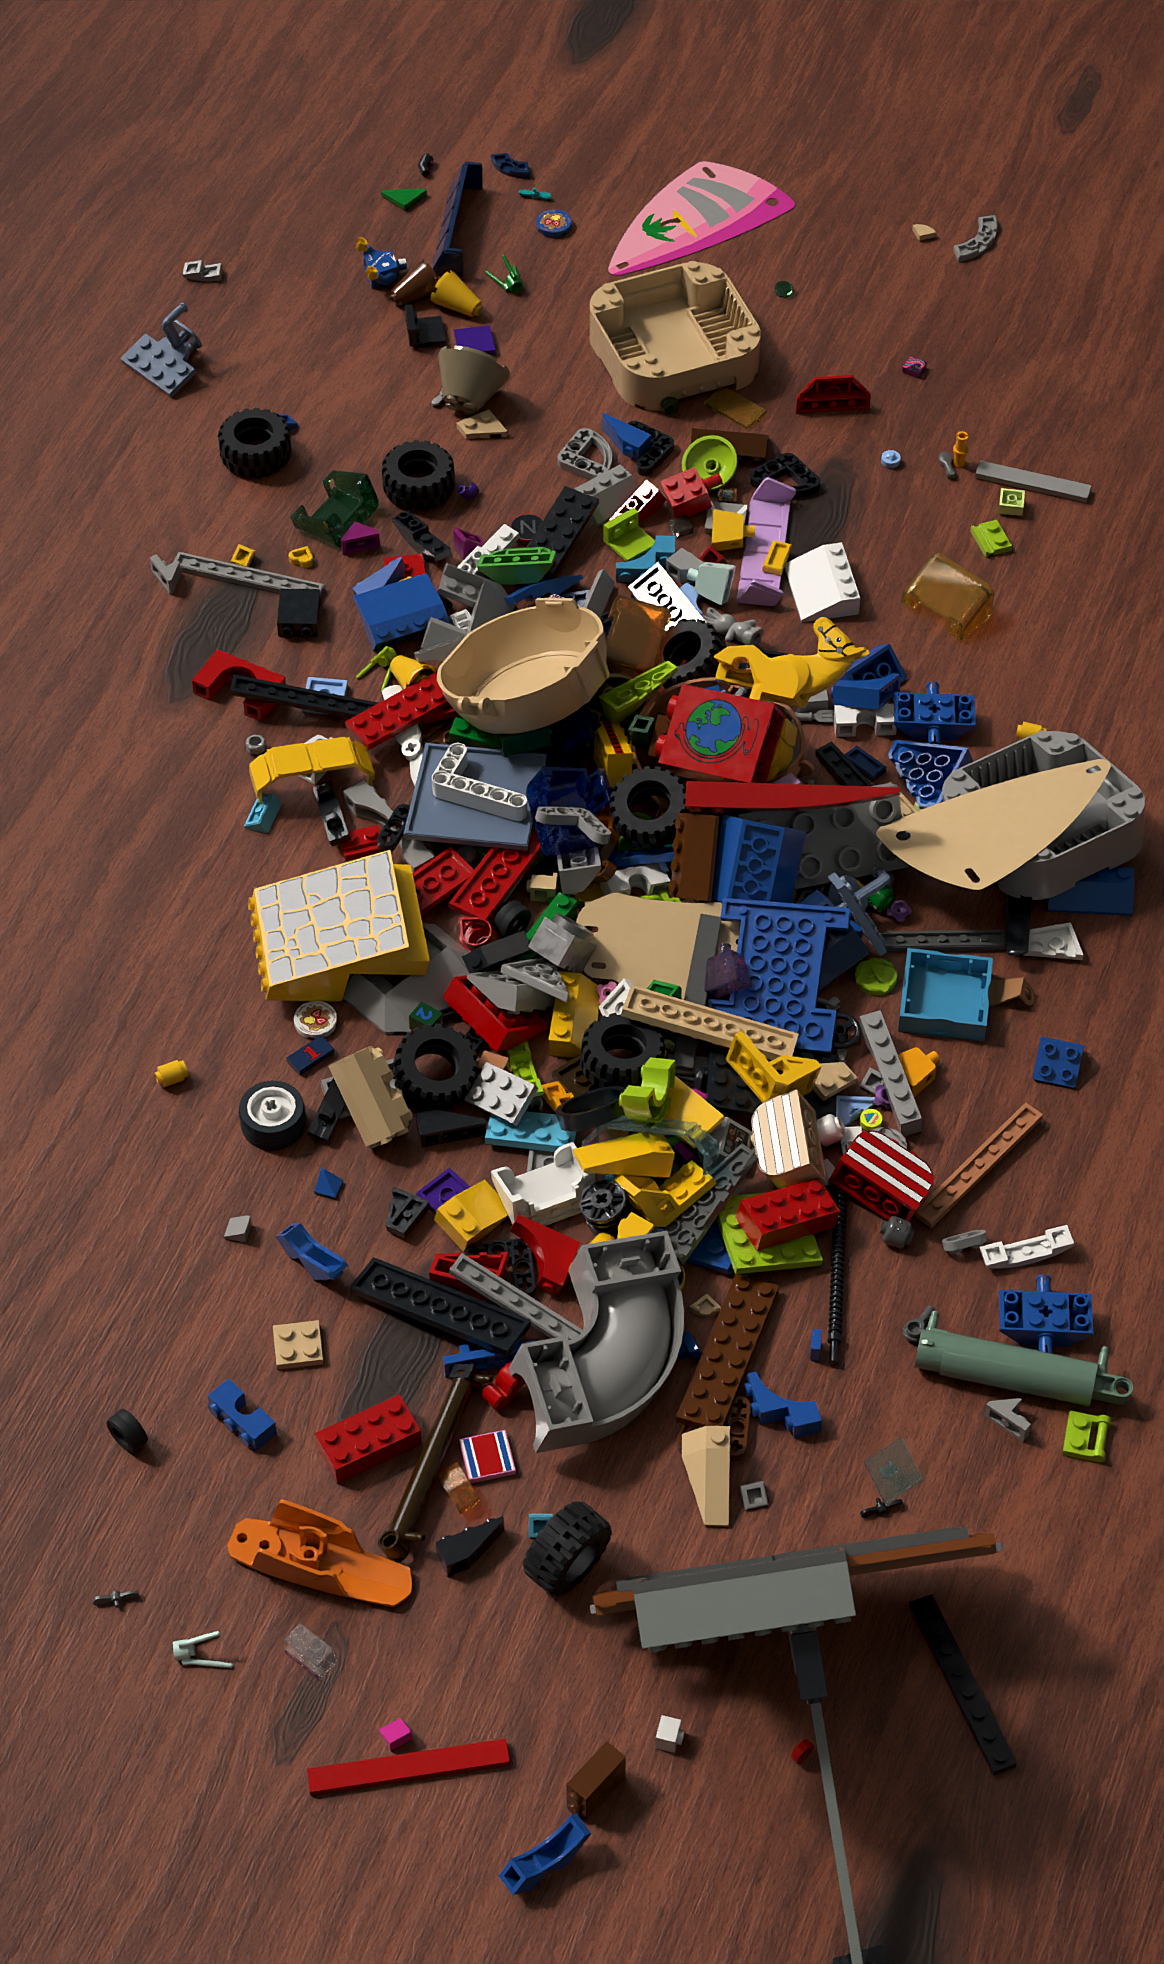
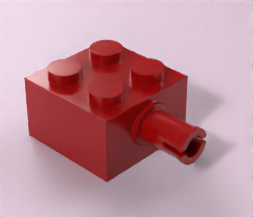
[660,467,723,522]

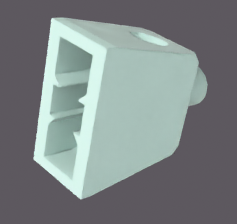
[687,562,736,605]

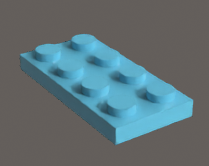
[485,1111,578,1152]

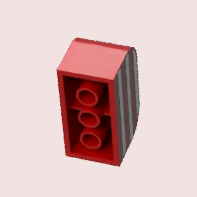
[828,1130,934,1222]

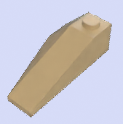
[682,1426,730,1527]

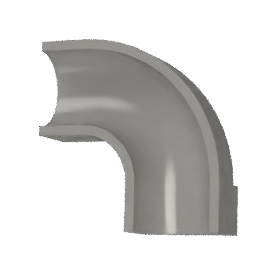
[509,1231,684,1453]

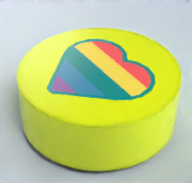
[860,1109,882,1131]

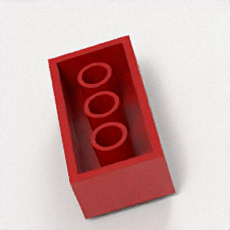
[735,1177,840,1251]
[315,1394,422,1484]

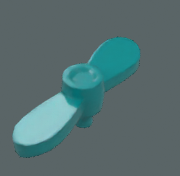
[519,187,551,200]

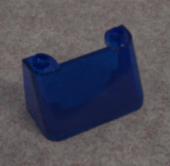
[526,766,603,856]

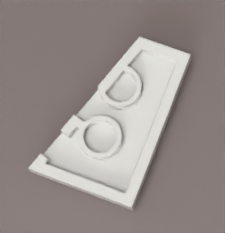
[1024,922,1083,960]

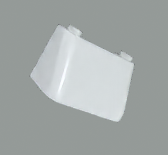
[491,1142,596,1226]

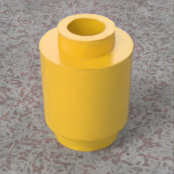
[1016,722,1047,740]
[154,1060,189,1088]

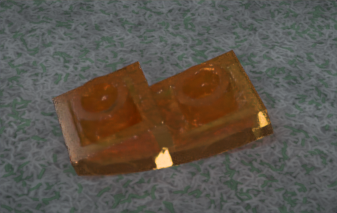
[437,1462,481,1514]

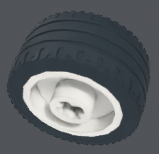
[239,1080,306,1151]

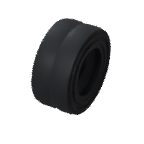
[493,900,531,938]
[106,1409,148,1453]

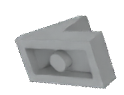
[150,554,181,594]
[985,1398,1031,1442]

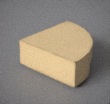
[912,224,936,241]
[690,1294,721,1317]

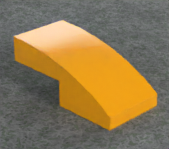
[542,1081,574,1111]

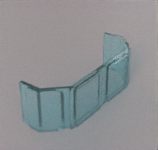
[582,1115,719,1175]

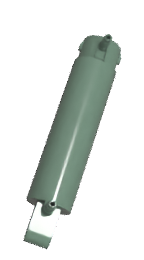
[914,1311,1133,1407]

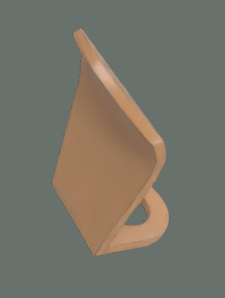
[988,977,1035,1006]

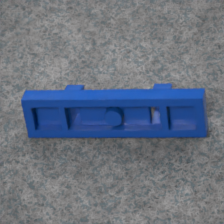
[608,846,674,871]
[443,1340,535,1377]

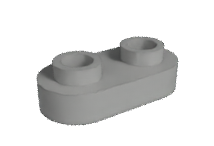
[942,1230,987,1254]

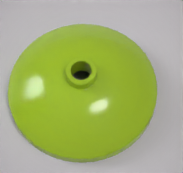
[682,435,738,491]

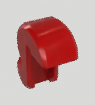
[482,1362,527,1410]

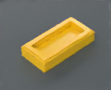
[762,540,792,576]

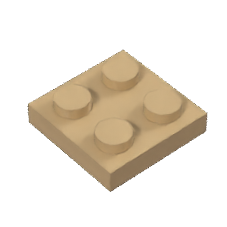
[273,1320,323,1370]

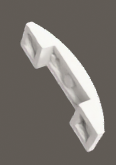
[980,1225,1074,1268]

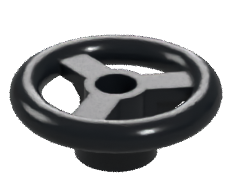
[833,1012,862,1049]

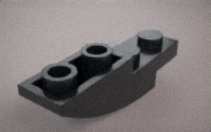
[391,510,452,562]

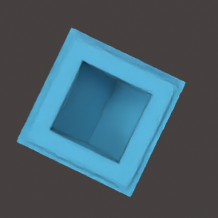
[529,1514,553,1538]

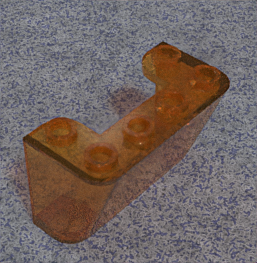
[606,595,672,679]

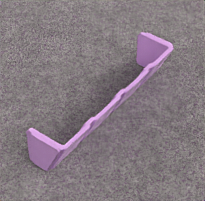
[737,477,796,606]

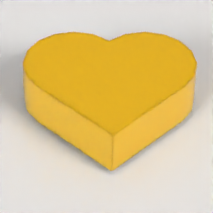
[289,546,313,568]

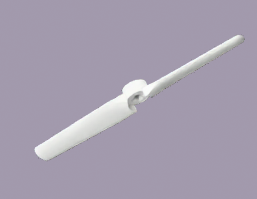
[382,685,424,786]

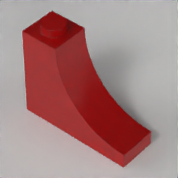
[510,1214,580,1296]

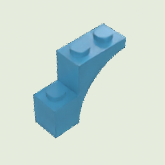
[616,536,675,582]

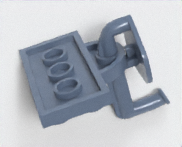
[120,302,202,398]
[827,866,891,956]

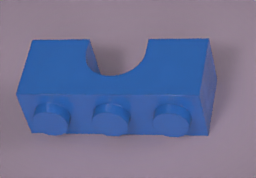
[207,1379,277,1451]

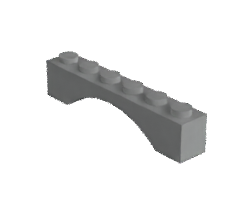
[344,780,435,873]
[860,1010,922,1136]

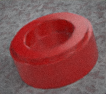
[791,1739,815,1764]

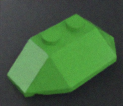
[477,547,557,585]

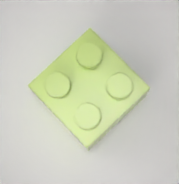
[998,488,1025,516]

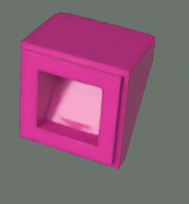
[379,1718,412,1751]

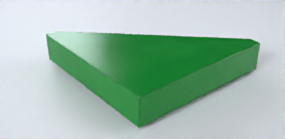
[381,188,427,210]

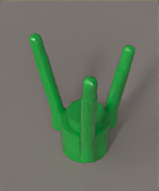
[485,255,524,293]

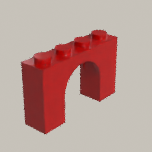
[192,649,286,722]

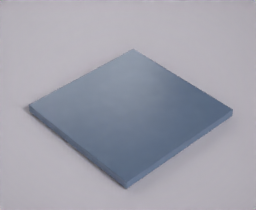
[403,743,547,851]

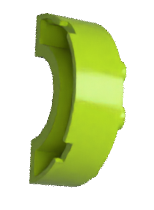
[619,1057,676,1123]

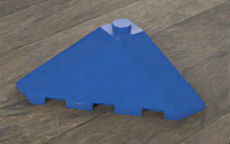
[888,740,973,809]

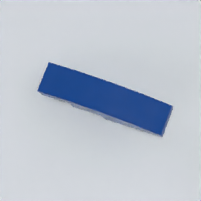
[504,575,583,605]

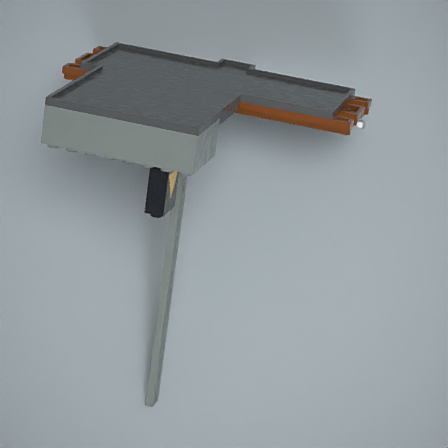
[590,1526,1004,1964]

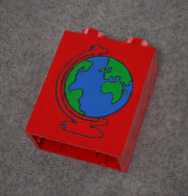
[655,684,786,783]

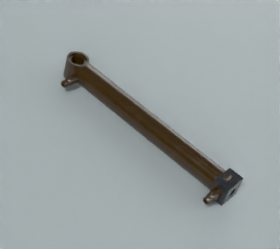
[378,1364,493,1563]

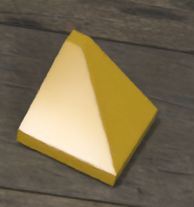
[231,544,256,567]

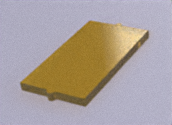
[704,387,767,429]

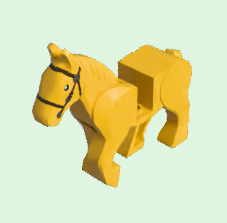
[714,617,870,783]

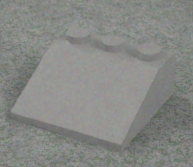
[467,970,555,1014]

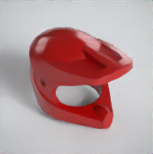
[459,916,500,952]

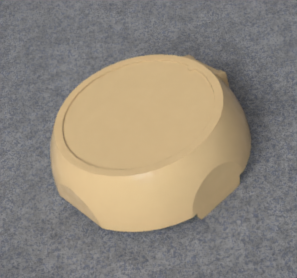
[437,598,610,734]

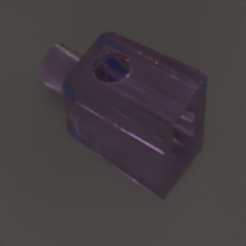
[704,943,750,998]

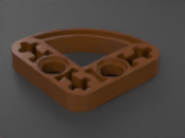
[678,1396,750,1461]

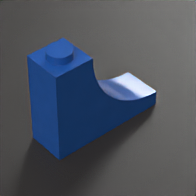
[831,673,900,709]

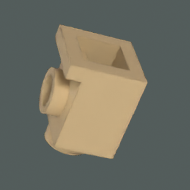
[527,873,558,902]

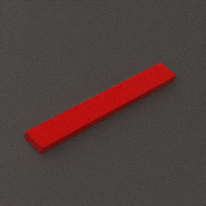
[307,1738,510,1796]

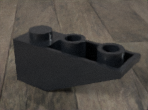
[436,1516,504,1577]

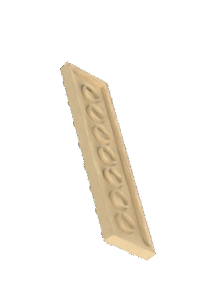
[621,985,799,1060]

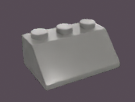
[574,464,638,527]
[555,841,602,895]

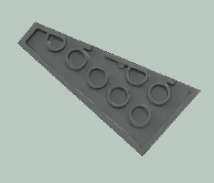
[654,1144,758,1265]

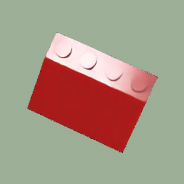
[443,975,549,1052]

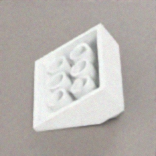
[784,542,860,622]

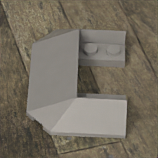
[420,563,515,650]
[343,923,469,1034]

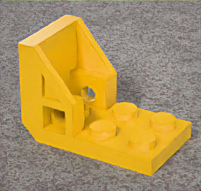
[726,1031,822,1103]
[613,1160,717,1227]

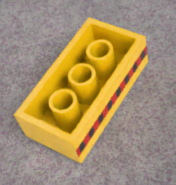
[593,721,635,792]

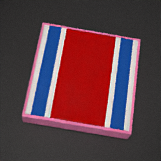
[459,1430,516,1484]

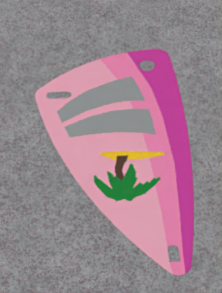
[608,161,795,275]

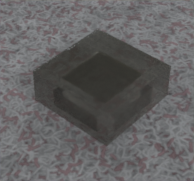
[668,515,694,539]

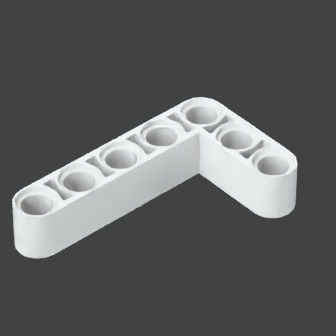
[432,743,527,821]

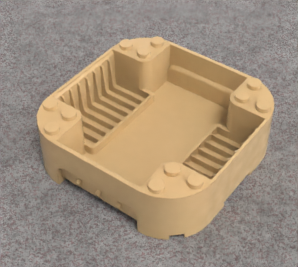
[590,261,761,411]

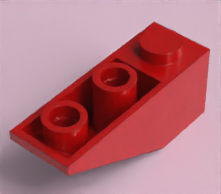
[608,480,667,523]

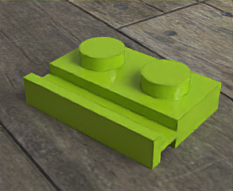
[970,520,1012,558]

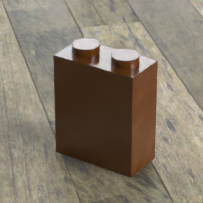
[566,1741,626,1821]

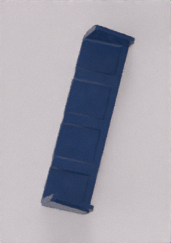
[432,161,483,276]

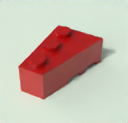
[429,1252,509,1303]

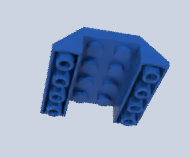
[712,814,806,903]

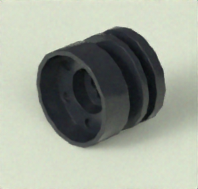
[579,1180,633,1239]

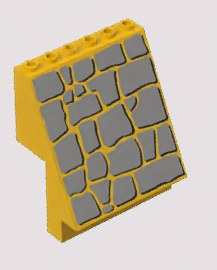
[248,850,430,1001]

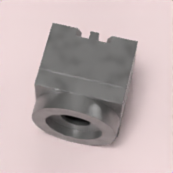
[528,913,597,973]

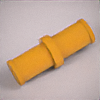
[953,431,969,468]

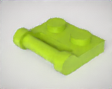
[1062,1411,1111,1463]

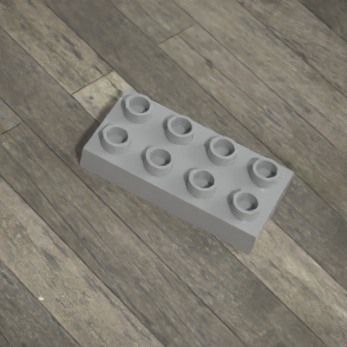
[731,783,909,889]

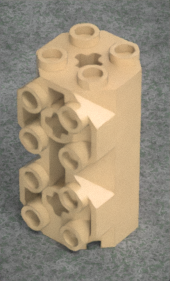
[328,1046,412,1149]

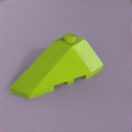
[598,661,678,723]

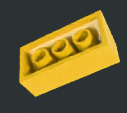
[549,971,600,1058]

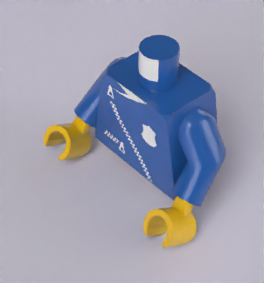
[356,237,407,289]

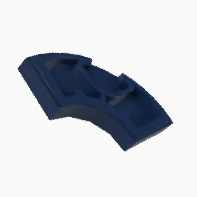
[490,153,530,178]

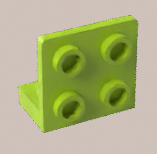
[603,508,655,562]

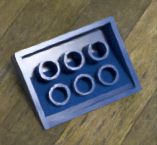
[353,573,450,651]

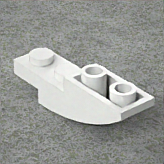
[458,524,520,577]

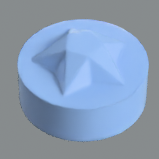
[881,450,901,468]

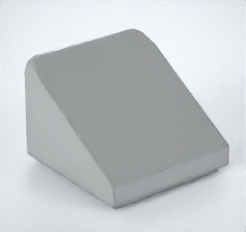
[860,1067,885,1095]
[224,1216,252,1243]
[738,1481,769,1510]

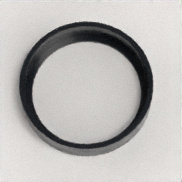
[555,1086,626,1131]

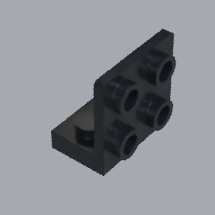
[405,305,446,347]

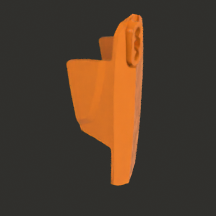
[227,1499,412,1607]

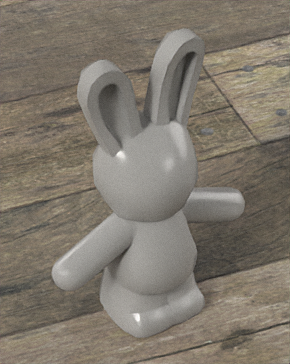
[701,608,763,646]

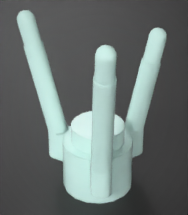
[173,1631,233,1668]

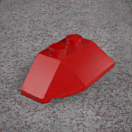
[795,375,871,413]

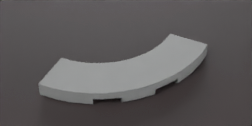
[953,215,997,262]

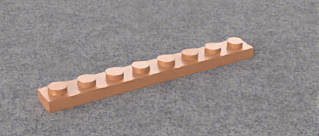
[914,1102,1043,1228]

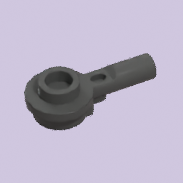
[903,1305,935,1342]

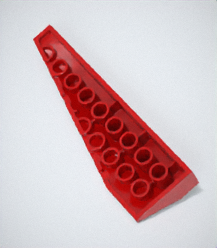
[685,781,901,814]

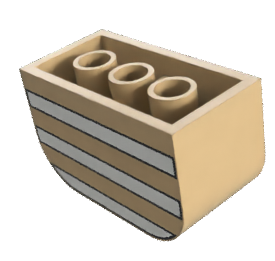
[751,1090,828,1189]

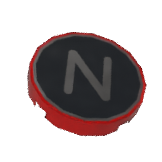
[509,513,544,545]

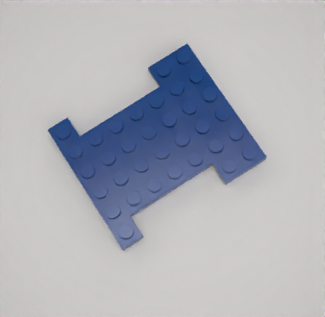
[703,898,851,1054]

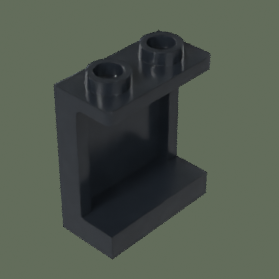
[277,589,321,637]

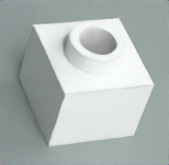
[655,1715,685,1753]

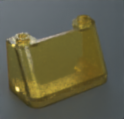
[901,553,994,640]

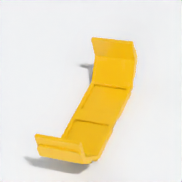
[249,737,375,804]

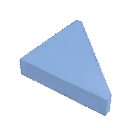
[836,1095,875,1127]

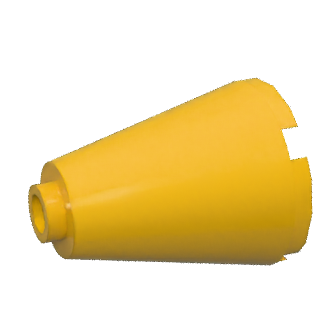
[431,271,483,317]
[390,655,438,690]

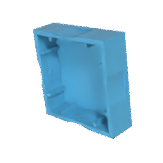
[898,948,993,1041]

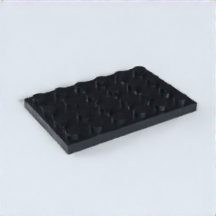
[706,1042,839,1119]

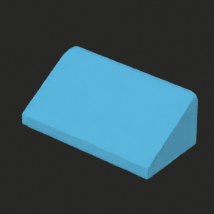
[244,793,281,833]

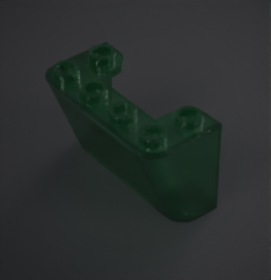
[290,470,379,548]

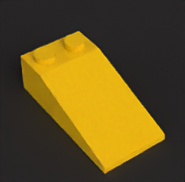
[657,1076,725,1148]
[573,1131,675,1178]

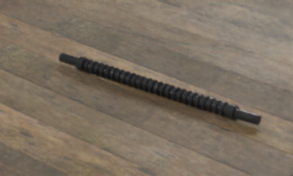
[827,1187,848,1365]

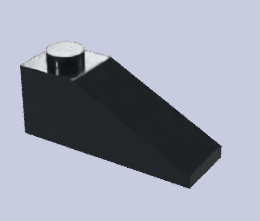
[462,931,532,974]
[416,1110,486,1147]

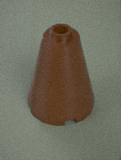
[390,259,439,306]

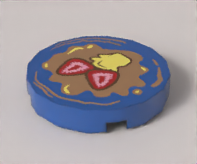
[536,209,571,237]

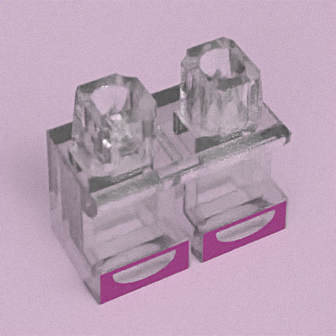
[284,1623,336,1680]

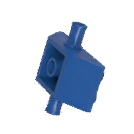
[893,681,976,745]
[999,1275,1093,1354]

